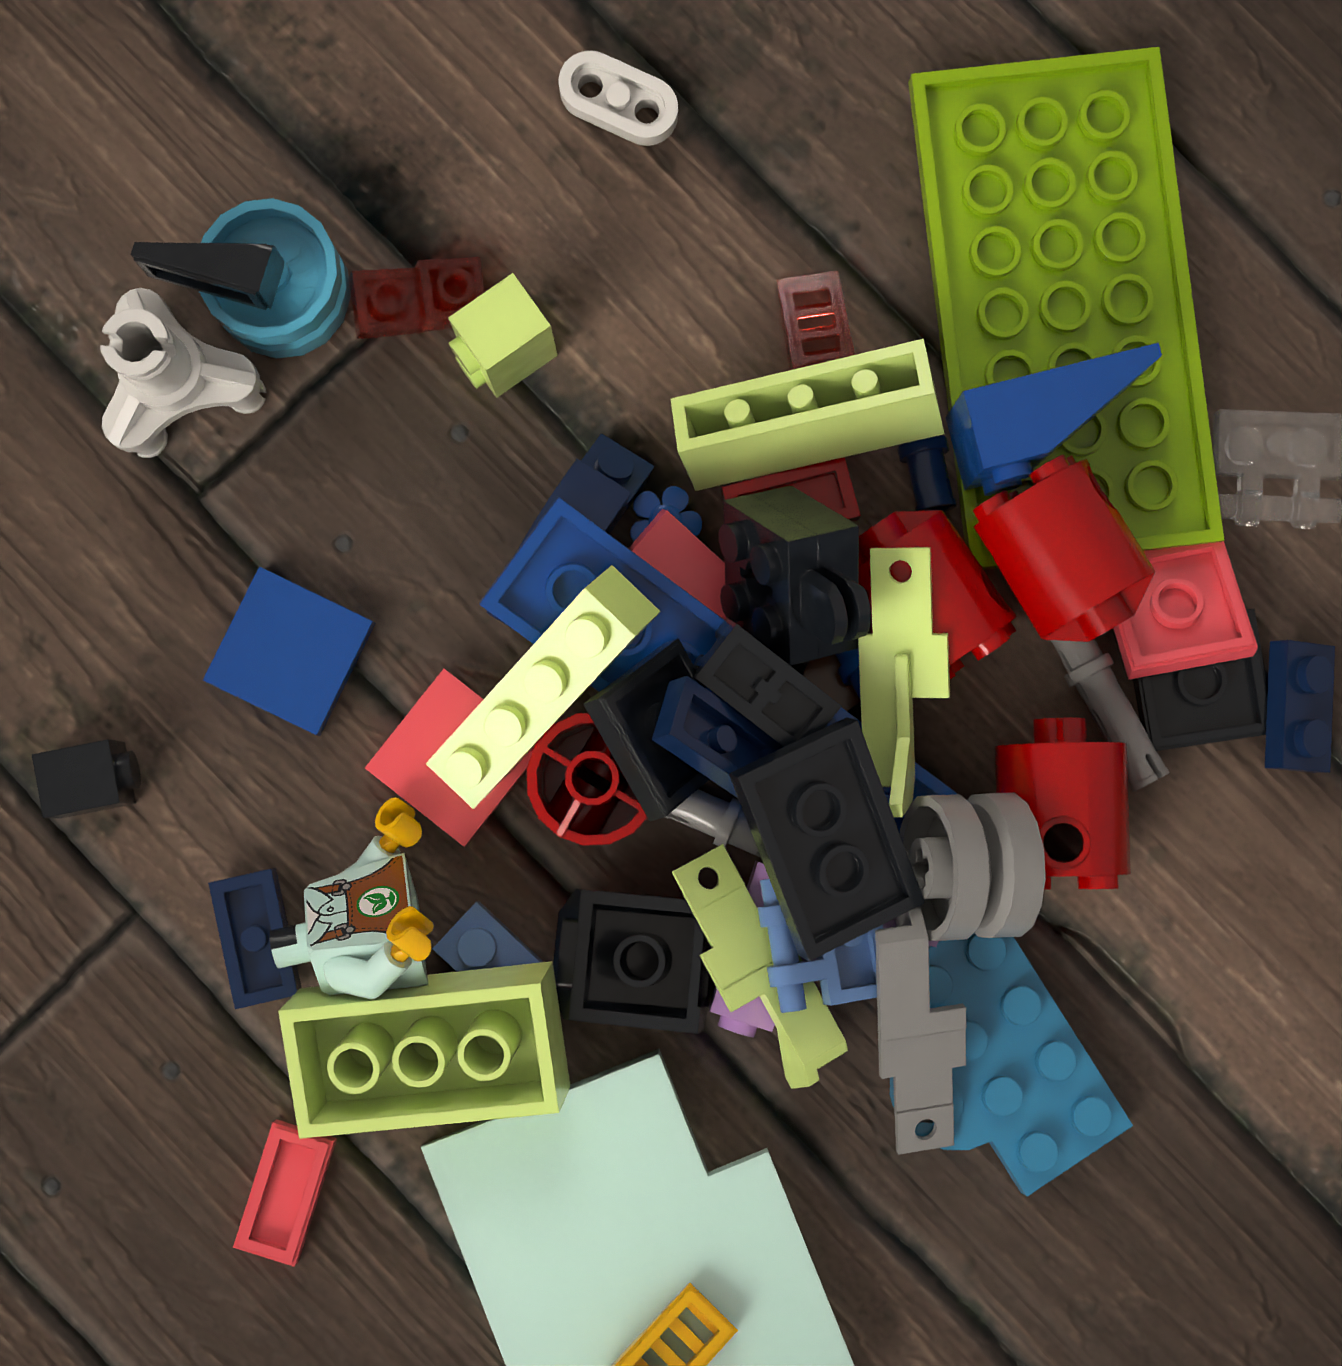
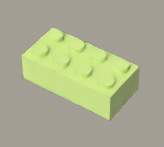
[278,961,571,1139]

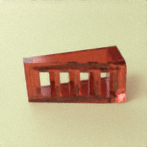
[776,270,855,370]

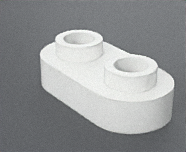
[559,50,678,146]

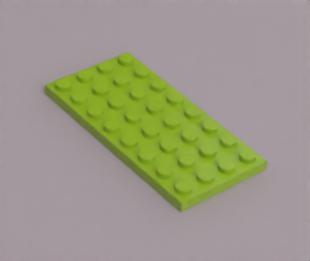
[908,47,1224,570]

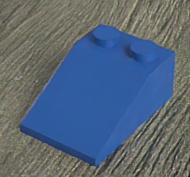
[945,343,1162,496]

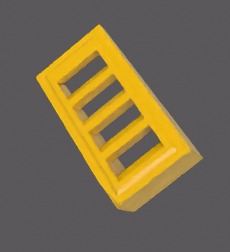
[611,1282,738,1366]

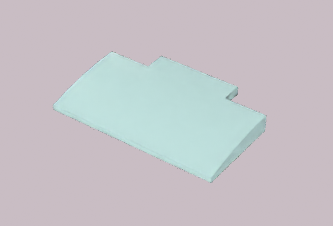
[421,1049,855,1366]

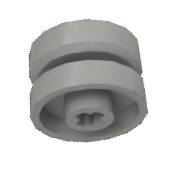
[900,793,1046,941]

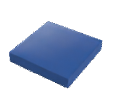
[203,567,376,736]

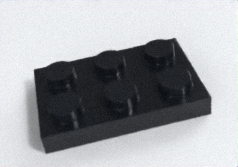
[729,717,925,961]

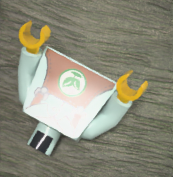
[269,797,434,999]

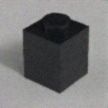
[32,739,141,819]

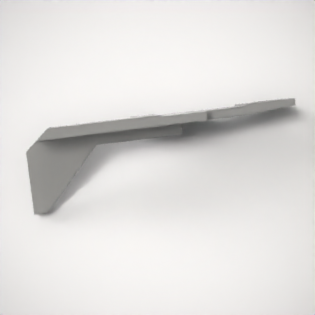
[875,906,966,1155]

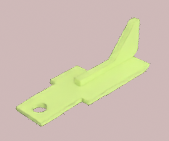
[858,547,950,818]
[672,844,848,1089]

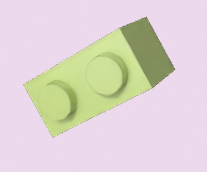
[448,273,558,398]

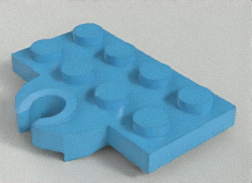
[889,933,1133,1197]

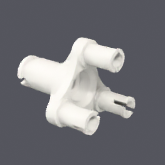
[100,288,266,458]

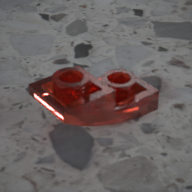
[349,257,485,339]

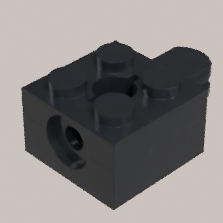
[719,486,871,666]

